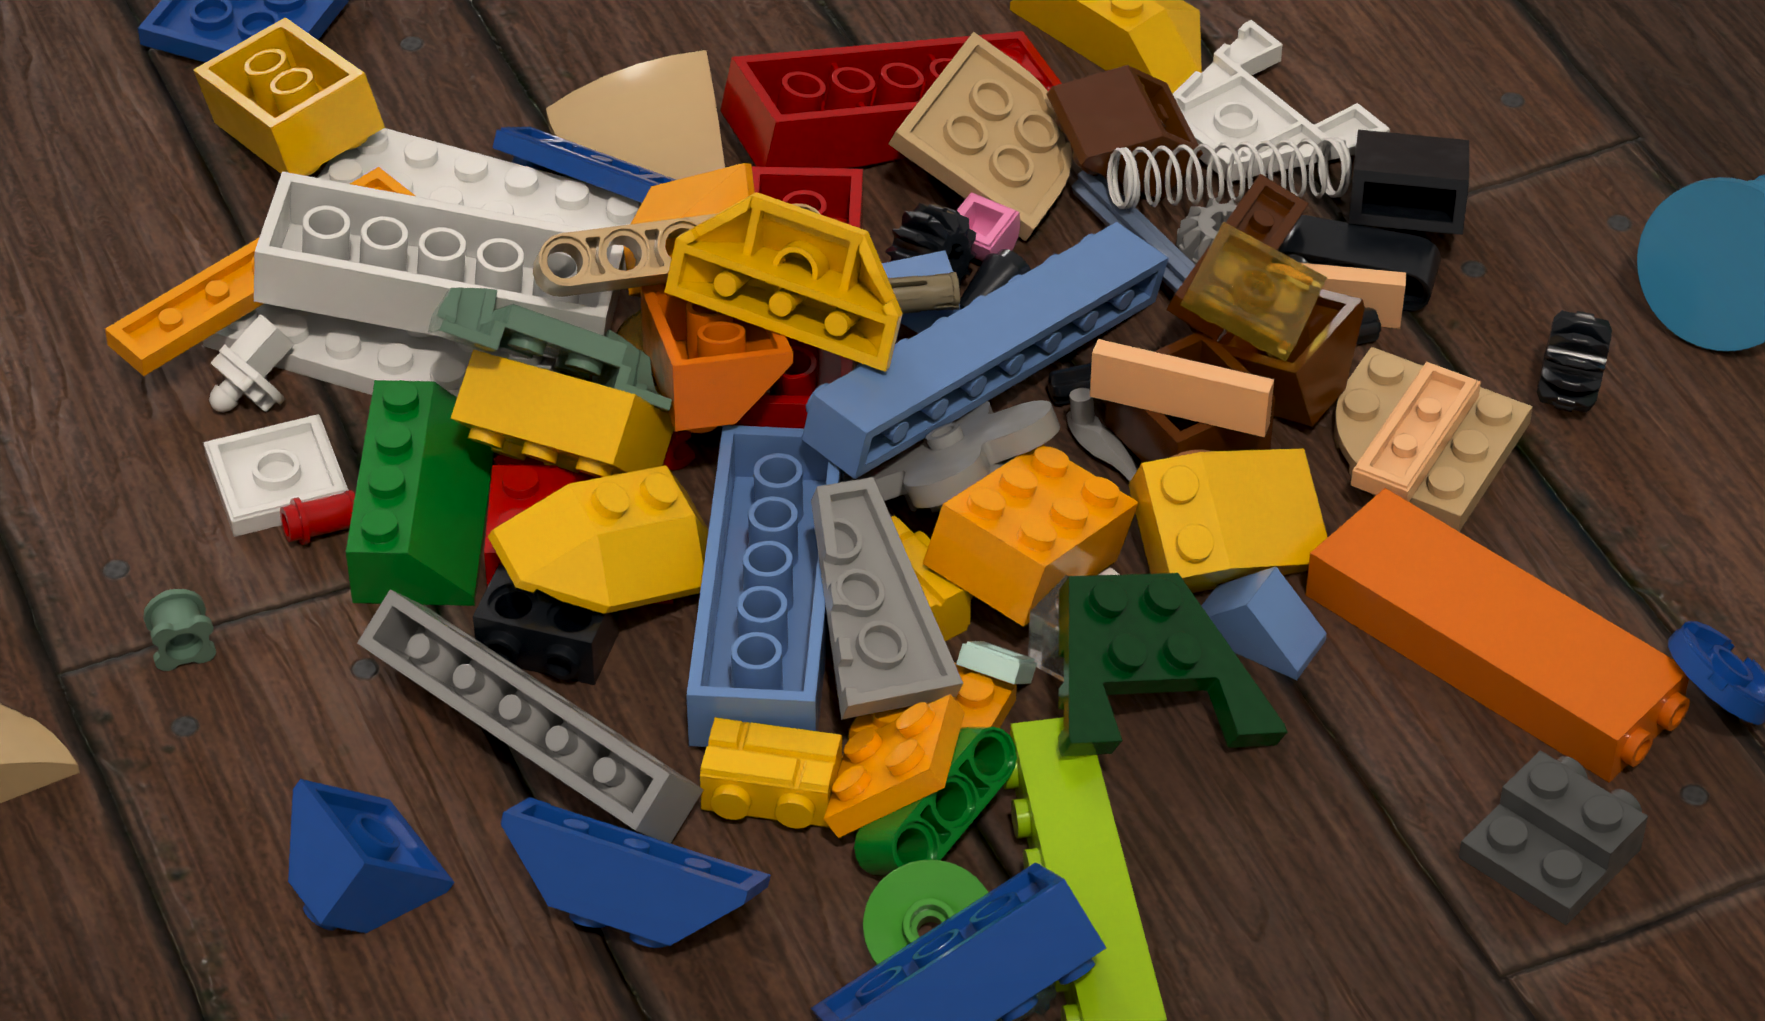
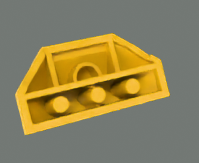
[1010,0,1202,94]
[664,192,903,372]
[488,465,709,614]

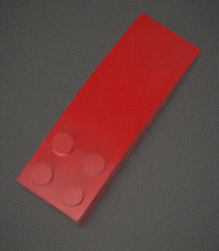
[720,31,1062,168]

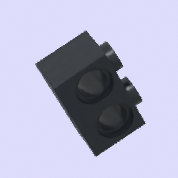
[473,564,619,685]

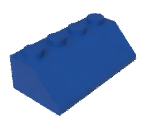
[811,862,1106,1021]

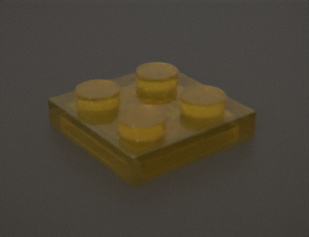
[1180,222,1327,362]

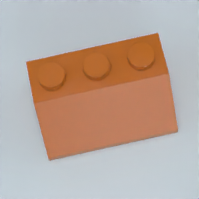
[640,284,793,433]

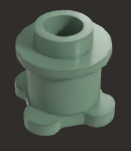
[143,589,216,671]

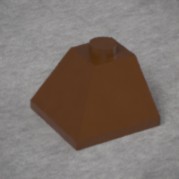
[1217,275,1365,427]

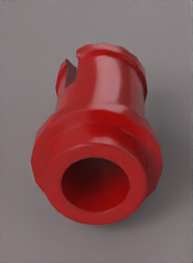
[280,490,355,545]

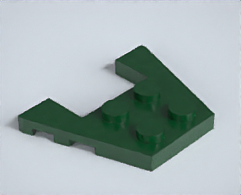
[1058,573,1287,757]

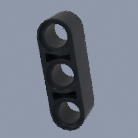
[1272,215,1441,312]

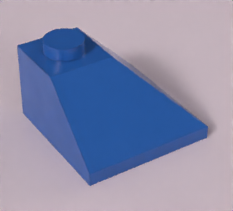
[288,779,455,933]

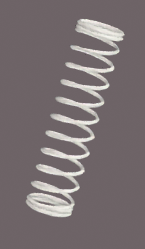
[1107,137,1352,209]

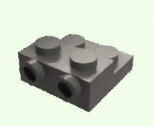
[1459,750,1648,925]

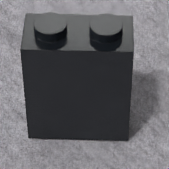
[1348,129,1469,235]

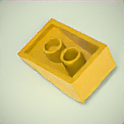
[1128,448,1328,593]

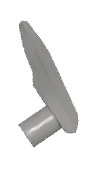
[1066,388,1137,481]

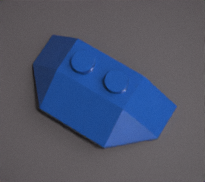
[501,797,771,948]

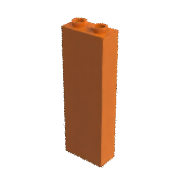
[1305,488,1690,783]

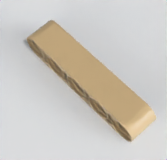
[533,203,820,297]

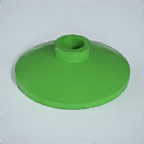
[863,860,988,965]

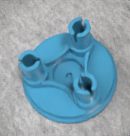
[1637,174,1765,351]

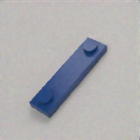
[493,127,676,203]

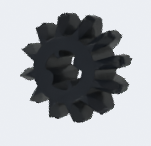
[885,203,977,288]
[1537,310,1612,412]

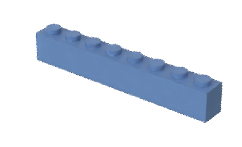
[801,222,1169,479]

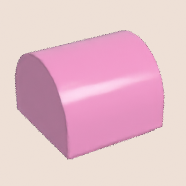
[957,192,1020,261]

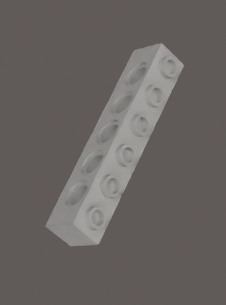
[357,589,704,844]

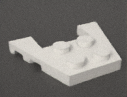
[1173,20,1390,181]

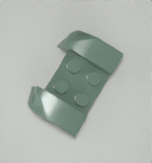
[428,287,672,411]

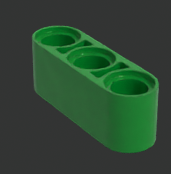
[854,727,1017,876]

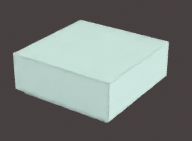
[956,641,1037,684]

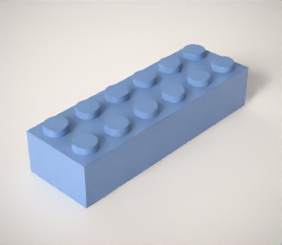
[686,425,844,747]

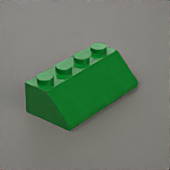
[346,380,496,606]

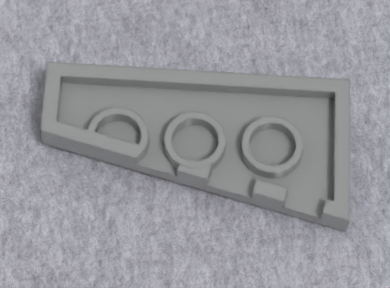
[811,477,963,720]

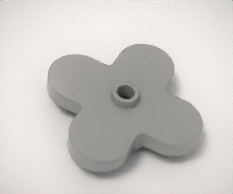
[843,400,1060,513]

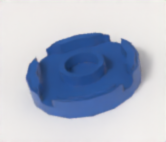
[1668,621,1765,725]

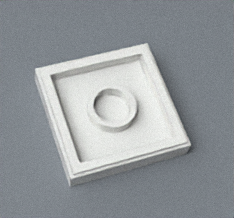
[203,414,348,537]

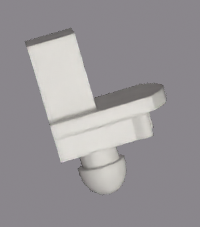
[209,314,295,413]

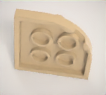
[889,32,1072,241]
[1334,347,1533,532]

